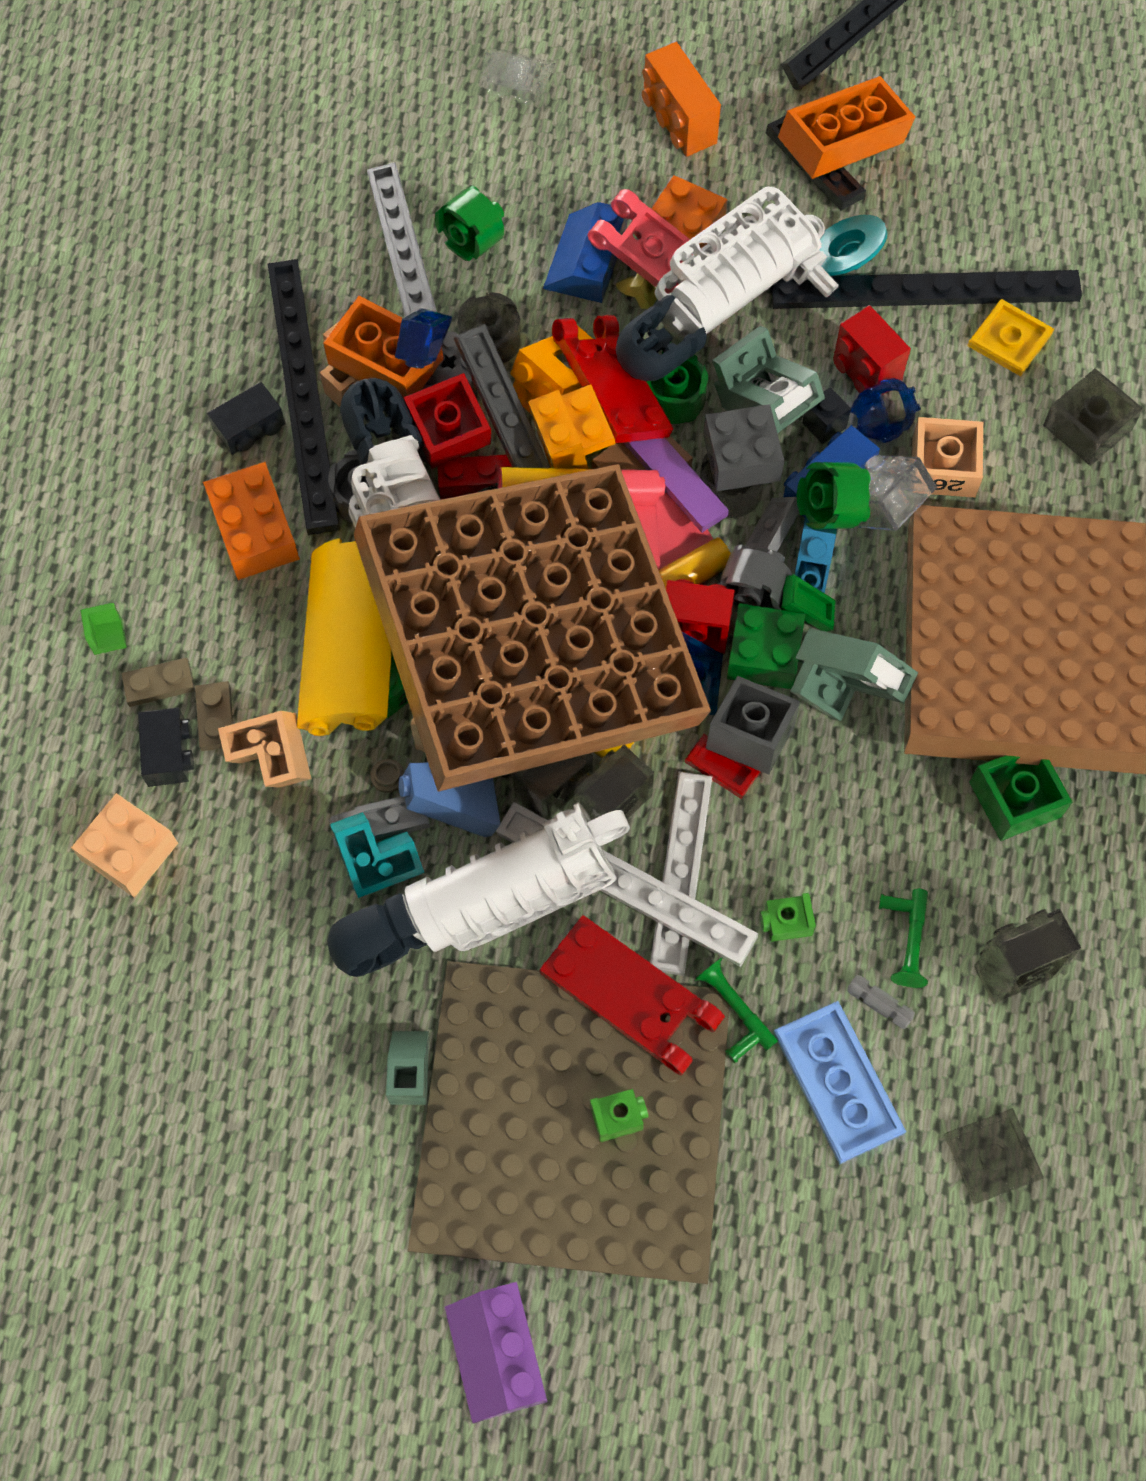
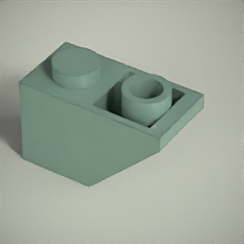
[386,1031,429,1105]

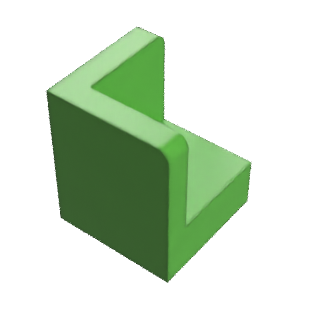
[80,603,127,655]

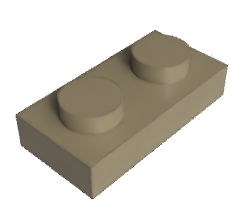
[121,657,195,707]
[195,681,233,751]

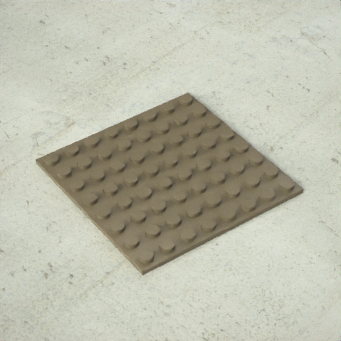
[408,961,730,1285]

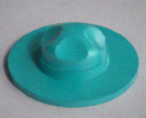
[819,215,888,276]

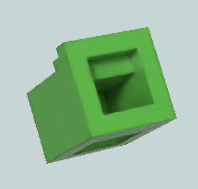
[760,893,816,942]
[590,1089,648,1142]

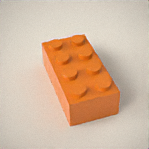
[778,76,915,179]

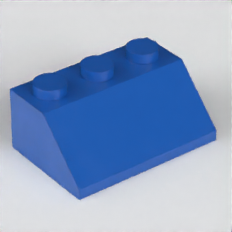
[543,202,627,303]

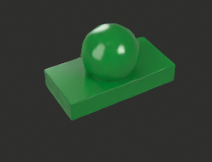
[781,574,836,632]

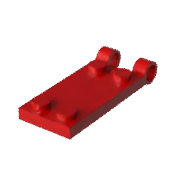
[552,315,674,443]
[539,915,725,1076]

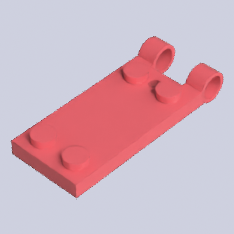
[588,189,693,294]

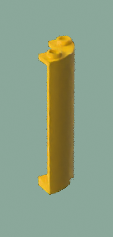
[297,538,391,736]

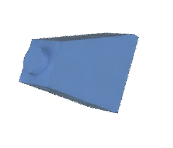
[399,762,501,837]

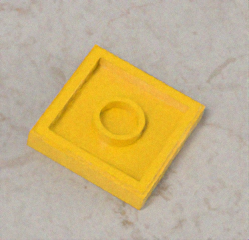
[967,299,1054,377]

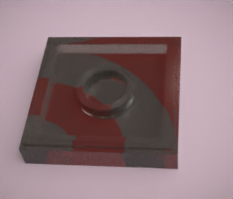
[944,1108,1044,1205]

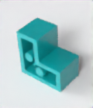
[330,812,425,898]

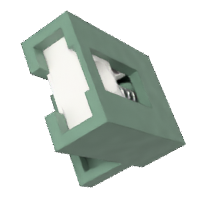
[712,326,825,434]
[790,628,918,721]

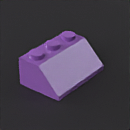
[445,1282,548,1423]

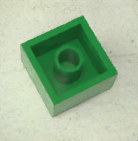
[727,603,806,690]
[969,755,1073,841]

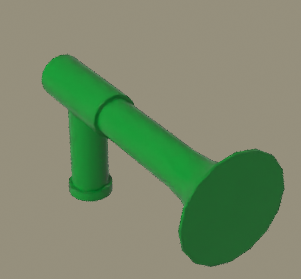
[878,888,928,988]
[694,957,778,1064]

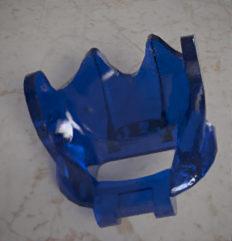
[850,378,921,443]

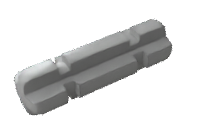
[847,975,915,1029]

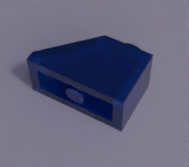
[395,308,452,368]

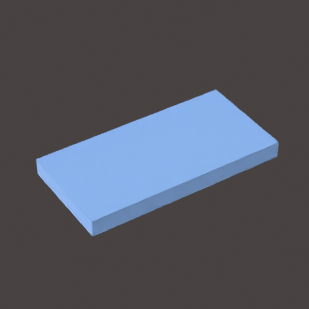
[773,1001,906,1165]

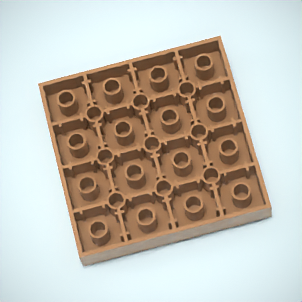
[354,464,711,792]
[904,505,1146,774]

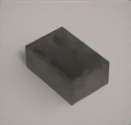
[974,909,1081,1004]

